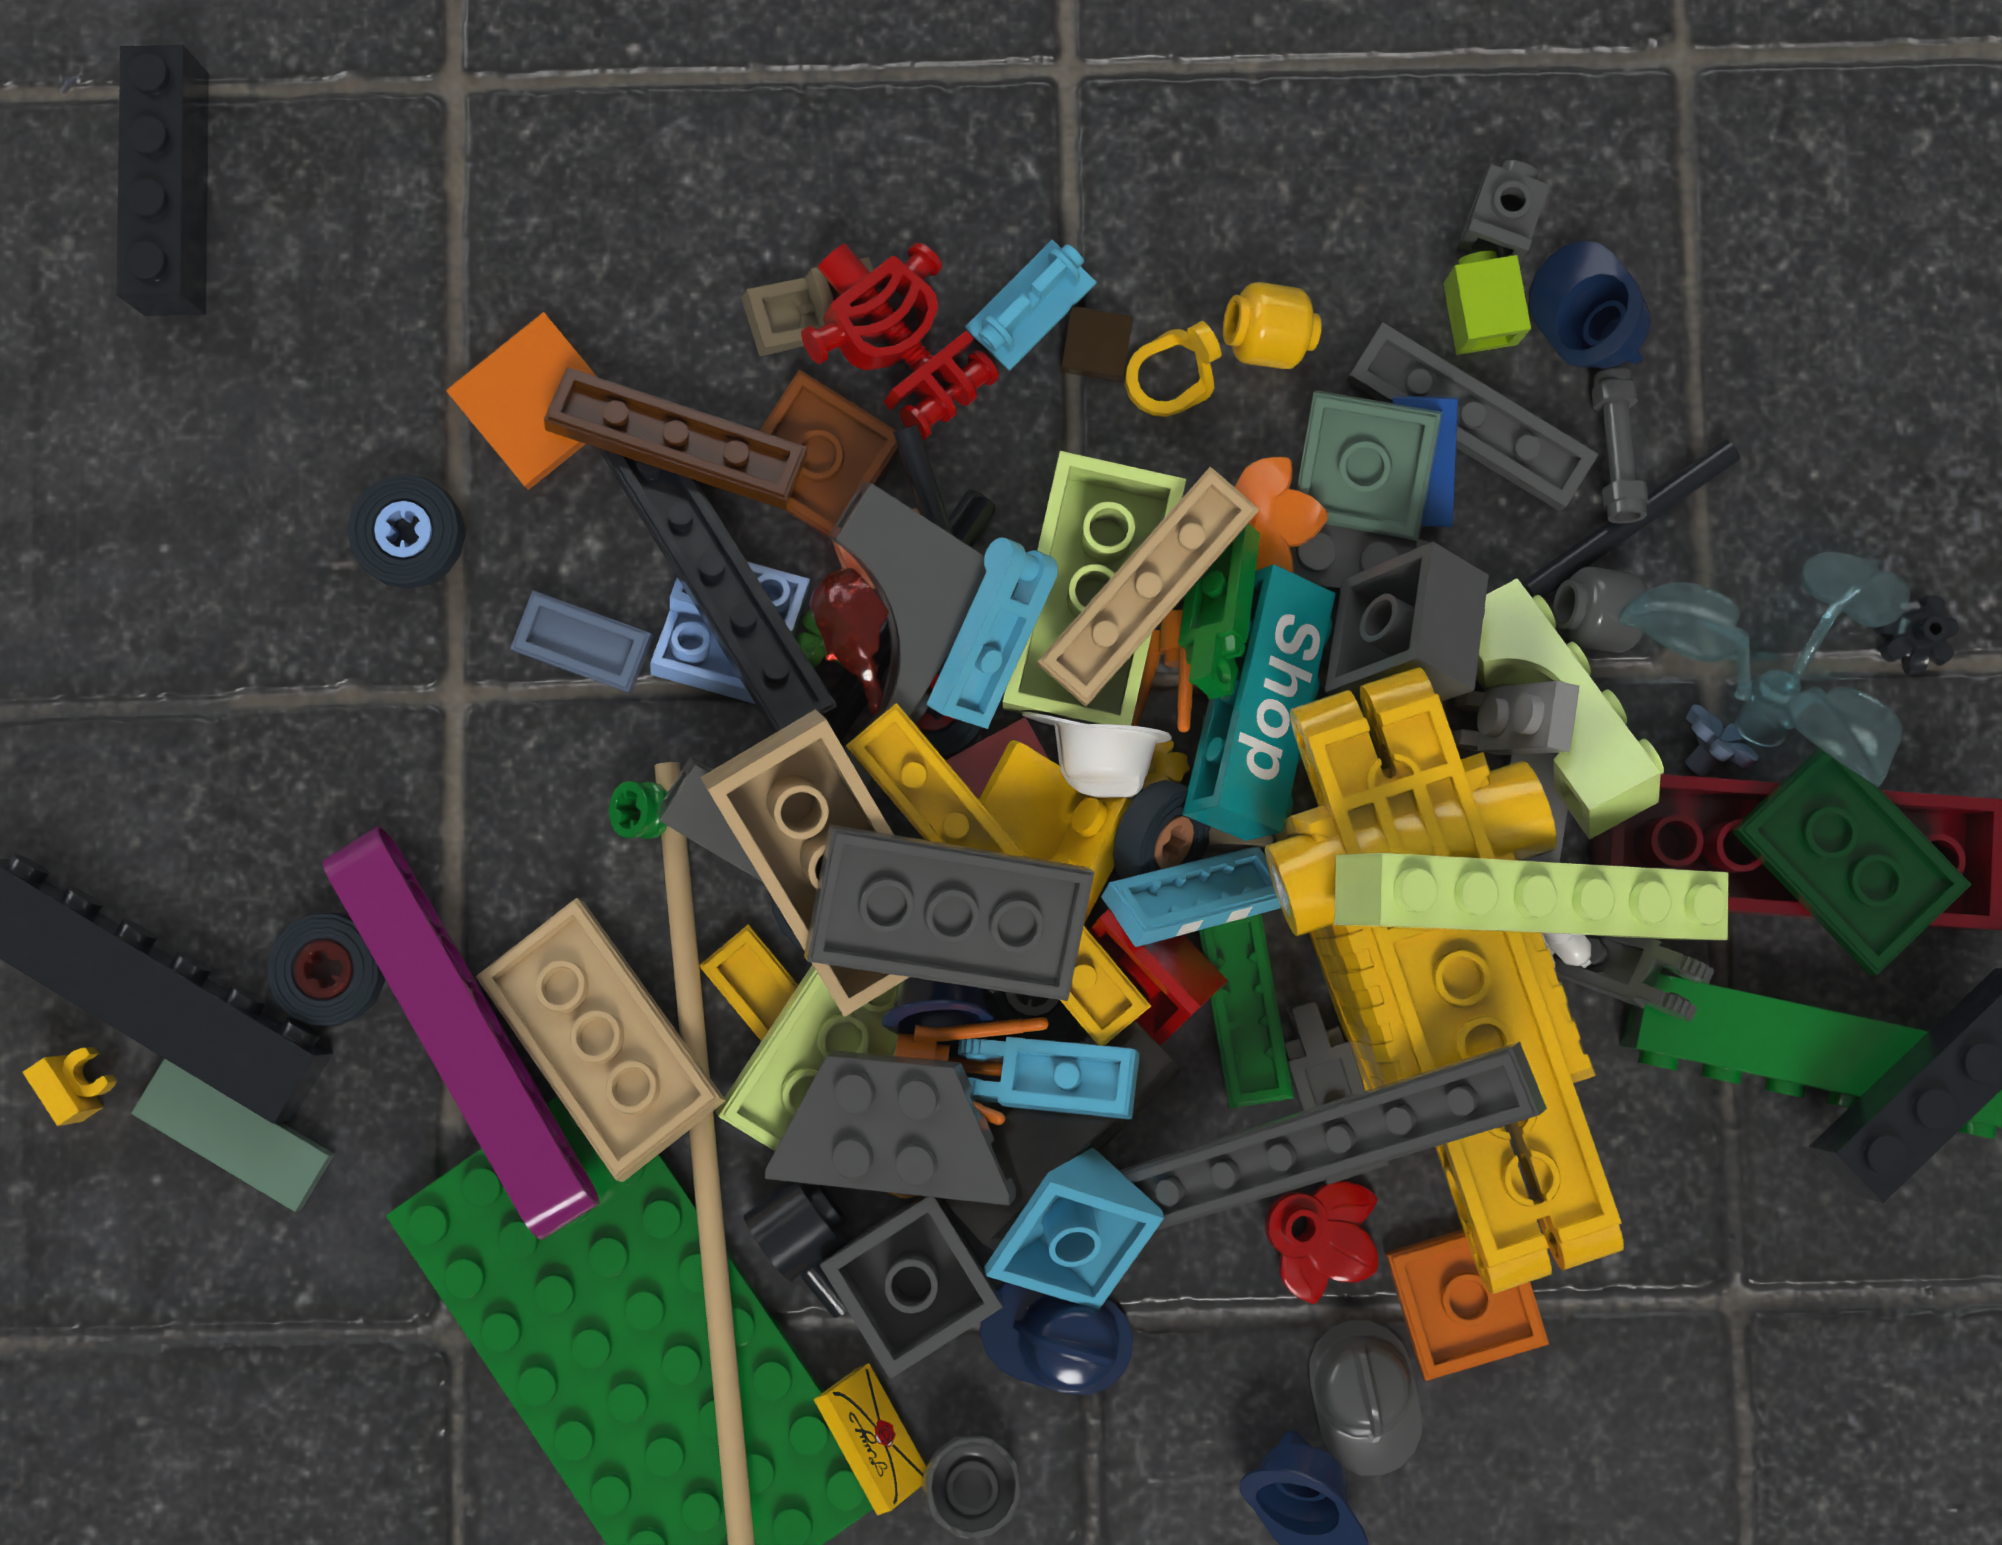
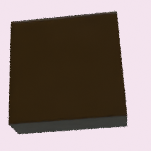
[1061,306,1134,382]

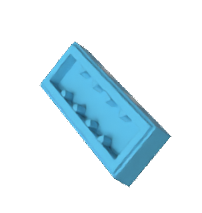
[1101,846,1281,947]

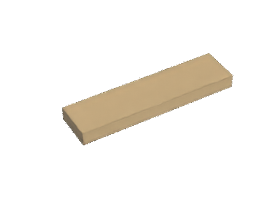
[1037,467,1260,707]

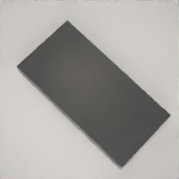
[804,824,1094,1001]

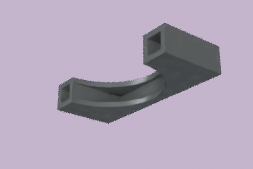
[656,482,987,882]

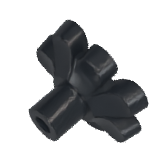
[1874,593,1959,676]

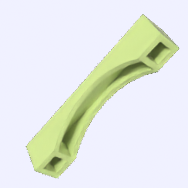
[1334,853,1728,940]

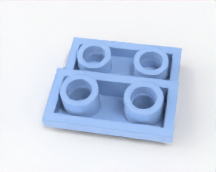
[650,562,810,704]

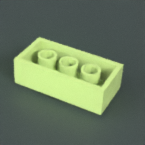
[1003,451,1186,726]

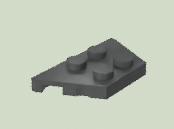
[765,1051,1016,1205]

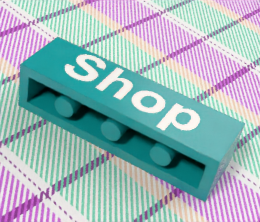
[1182,564,1336,841]

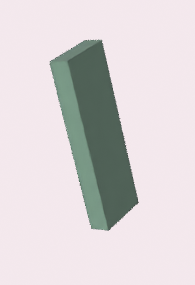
[131,1058,335,1212]

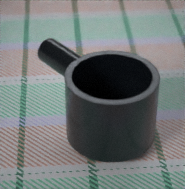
[743,1181,847,1318]

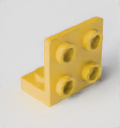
[979,740,1132,924]

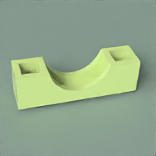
[1476,578,1664,840]

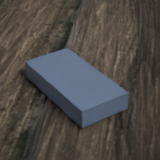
[510,590,654,695]

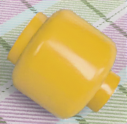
[1223,282,1321,369]

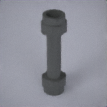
[1592,368,1649,524]

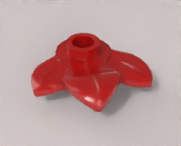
[1265,1180,1379,1304]

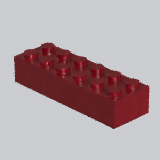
[1591,774,2002,931]

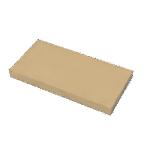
[476,898,726,1182]

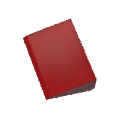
[1090,909,1228,1046]

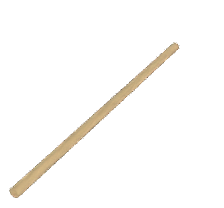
[654,762,755,1545]

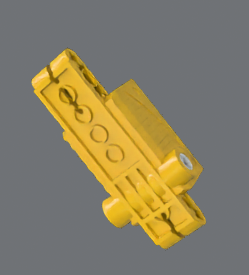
[1265,667,1624,1295]

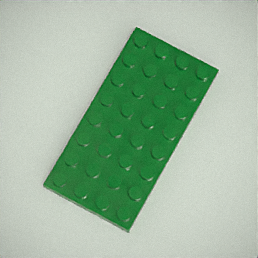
[385,1095,873,1545]

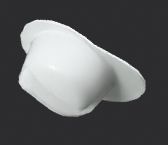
[1022,712,1172,797]

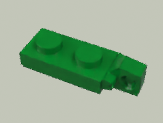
[1178,523,1260,700]

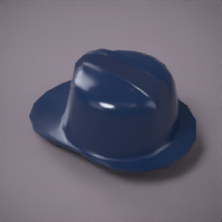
[1530,240,1651,369]
[882,977,1012,1058]
[980,1283,1133,1395]
[1240,1430,1369,1545]

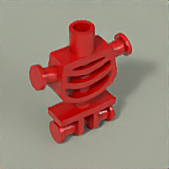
[801,243,999,440]

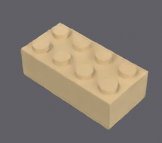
[700,709,909,1017]

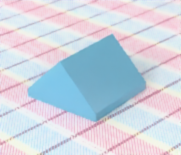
[984,1148,1164,1310]

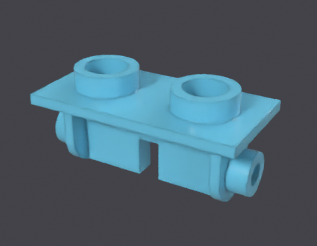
[965,240,1097,372]

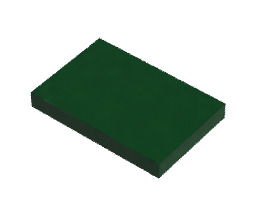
[1731,740,1972,975]

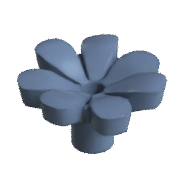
[1685,705,1759,777]

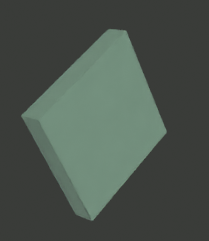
[1297,391,1443,541]

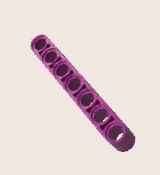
[322,826,600,1240]

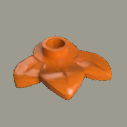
[1235,457,1328,573]

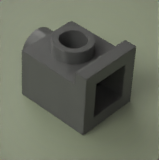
[1457,160,1550,263]

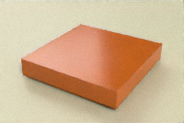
[446,312,597,490]
[1384,1229,1549,1381]

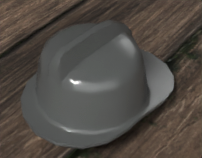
[1309,1320,1422,1476]

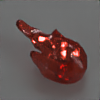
[809,567,889,715]

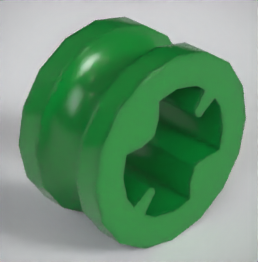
[609,781,668,839]

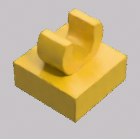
[23,1047,117,1126]

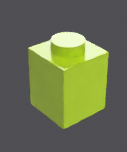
[1443,251,1531,355]

